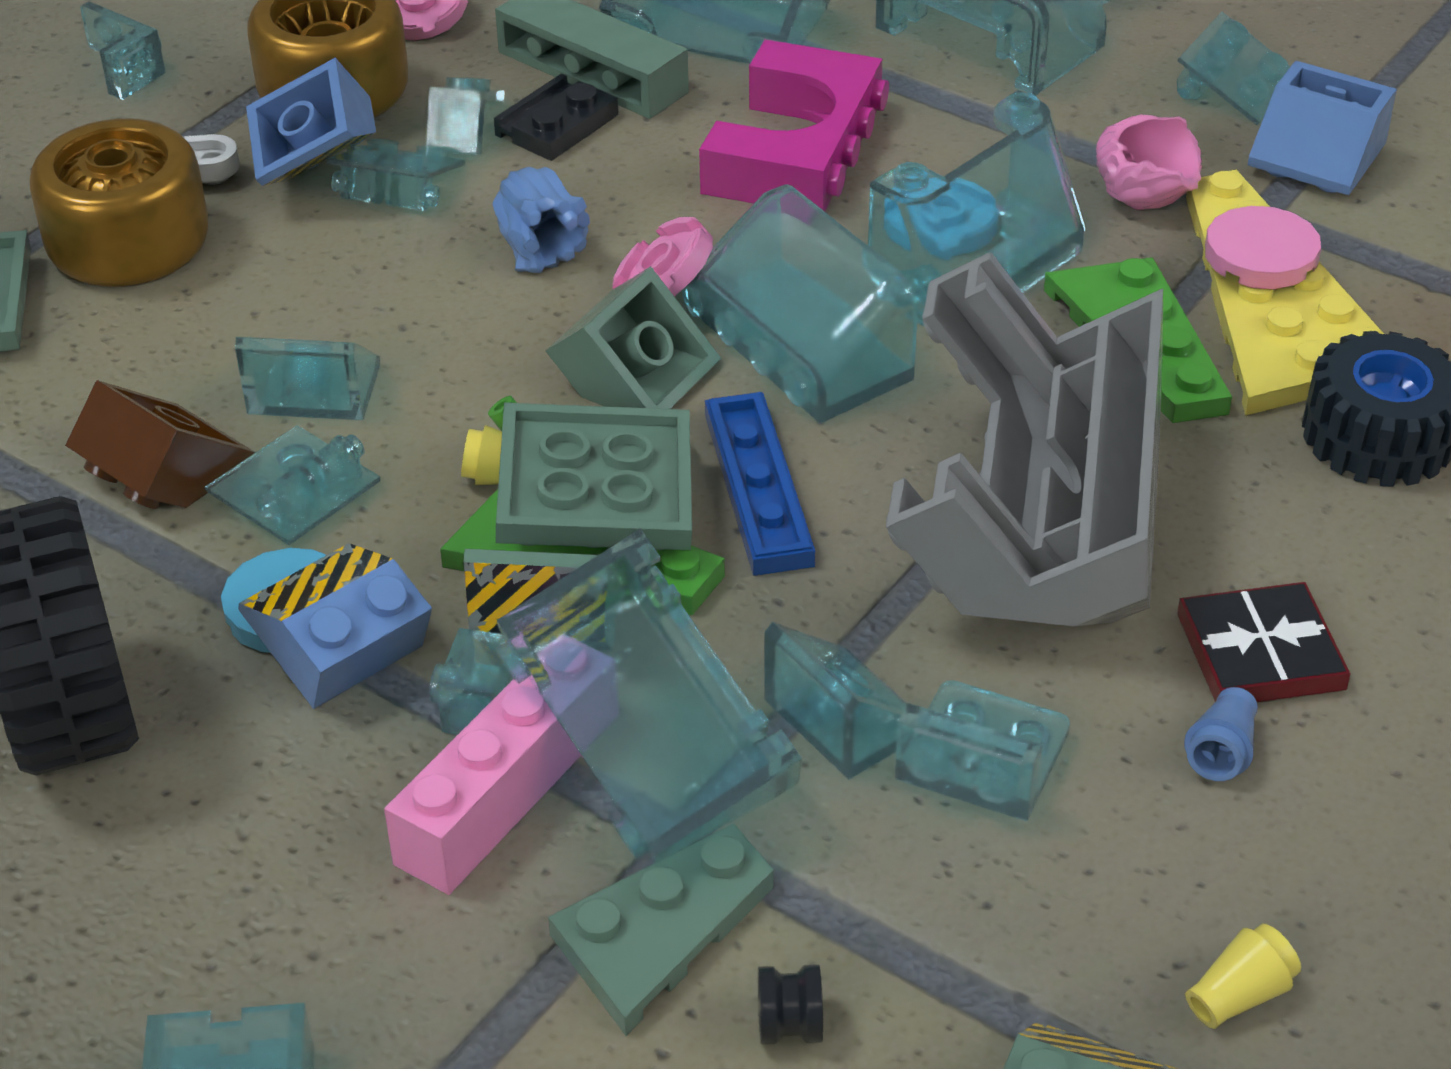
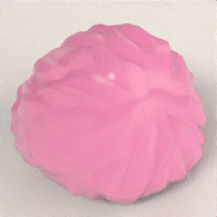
[1096,114,1202,210]

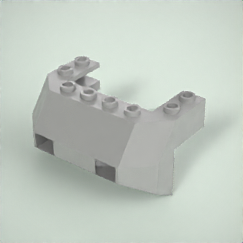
[886,252,1163,626]

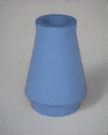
[1184,687,1258,781]

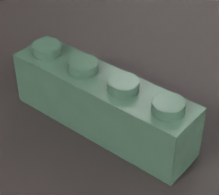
[495,0,689,119]

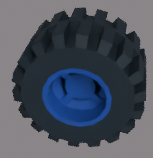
[1302,331,1451,487]

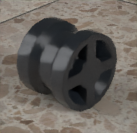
[758,965,823,1045]

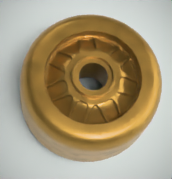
[247,0,408,118]
[29,118,208,287]

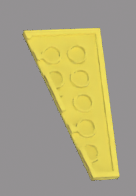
[1186,169,1384,416]

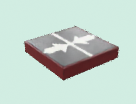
[1177,582,1351,702]

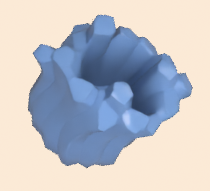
[492,167,590,273]

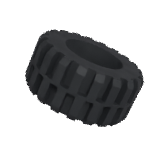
[0,496,139,775]

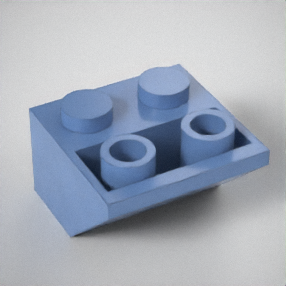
[1248,60,1397,196]

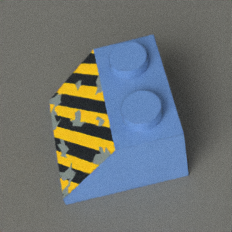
[246,58,376,186]
[238,543,432,709]

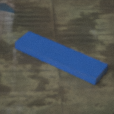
[705,392,816,576]

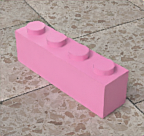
[384,635,617,895]

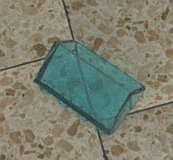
[682,184,918,424]

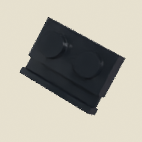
[494,73,619,161]

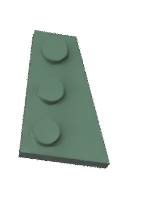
[548,823,774,1036]

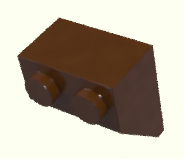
[65,380,257,509]

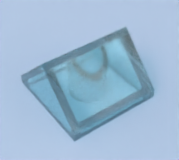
[235,337,381,420]
[764,622,931,780]

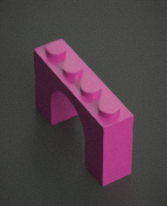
[699,39,889,216]

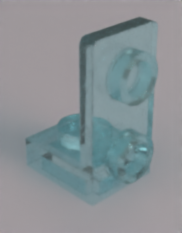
[80,1,166,100]
[426,77,505,155]

